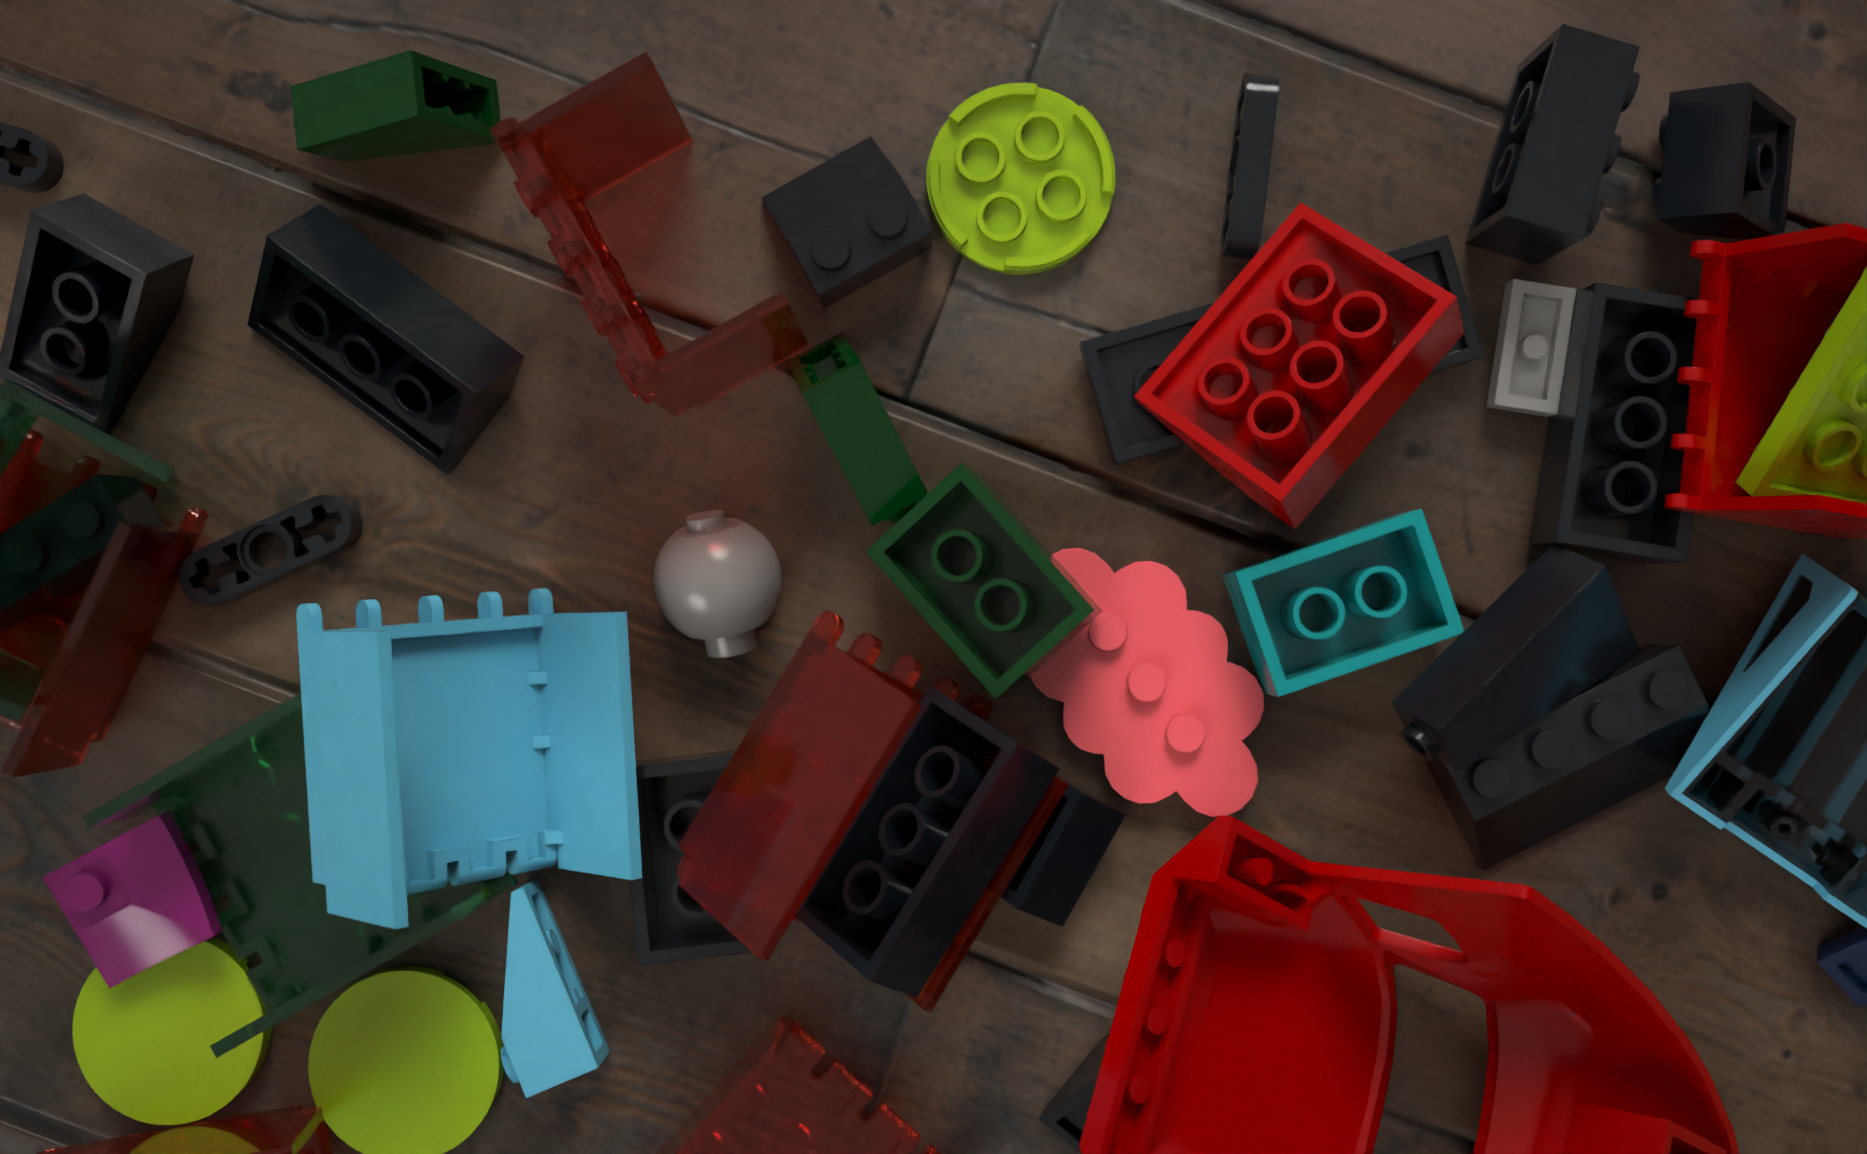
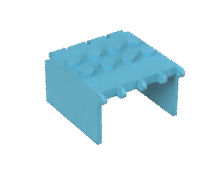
[296,588,643,929]

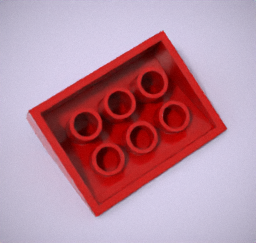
[1134,203,1464,530]

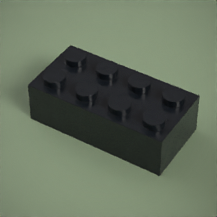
[1529,283,1699,564]
[788,686,1060,998]

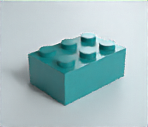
[1222,508,1464,697]

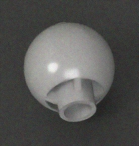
[653,510,782,658]

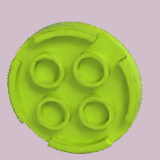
[926,82,1116,275]
[72,937,272,1125]
[308,966,504,1154]

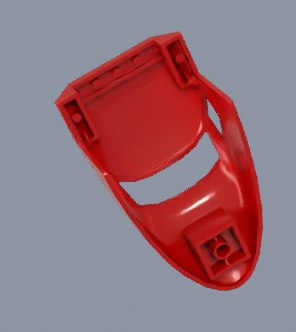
[1079,815,1740,1154]

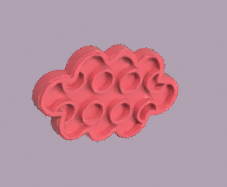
[1030,548,1264,817]

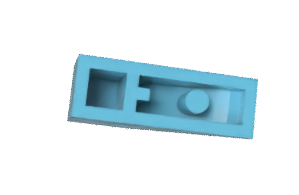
[501,877,610,1098]

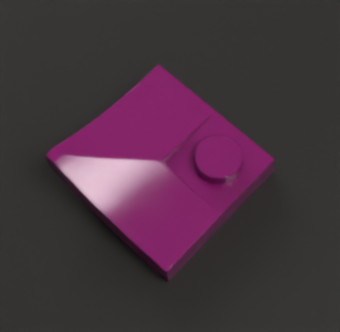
[42,810,222,988]

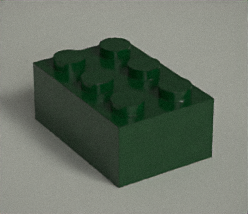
[866,462,1103,699]

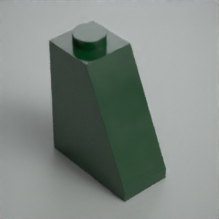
[290,50,503,162]
[786,333,928,526]

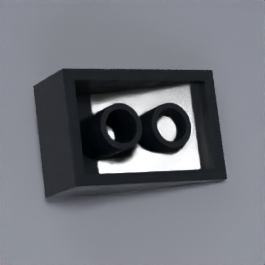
[0,193,194,435]

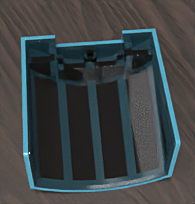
[1665,553,1867,929]

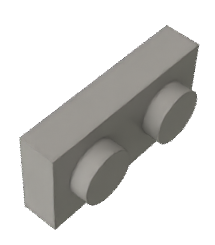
[1486,279,1577,417]

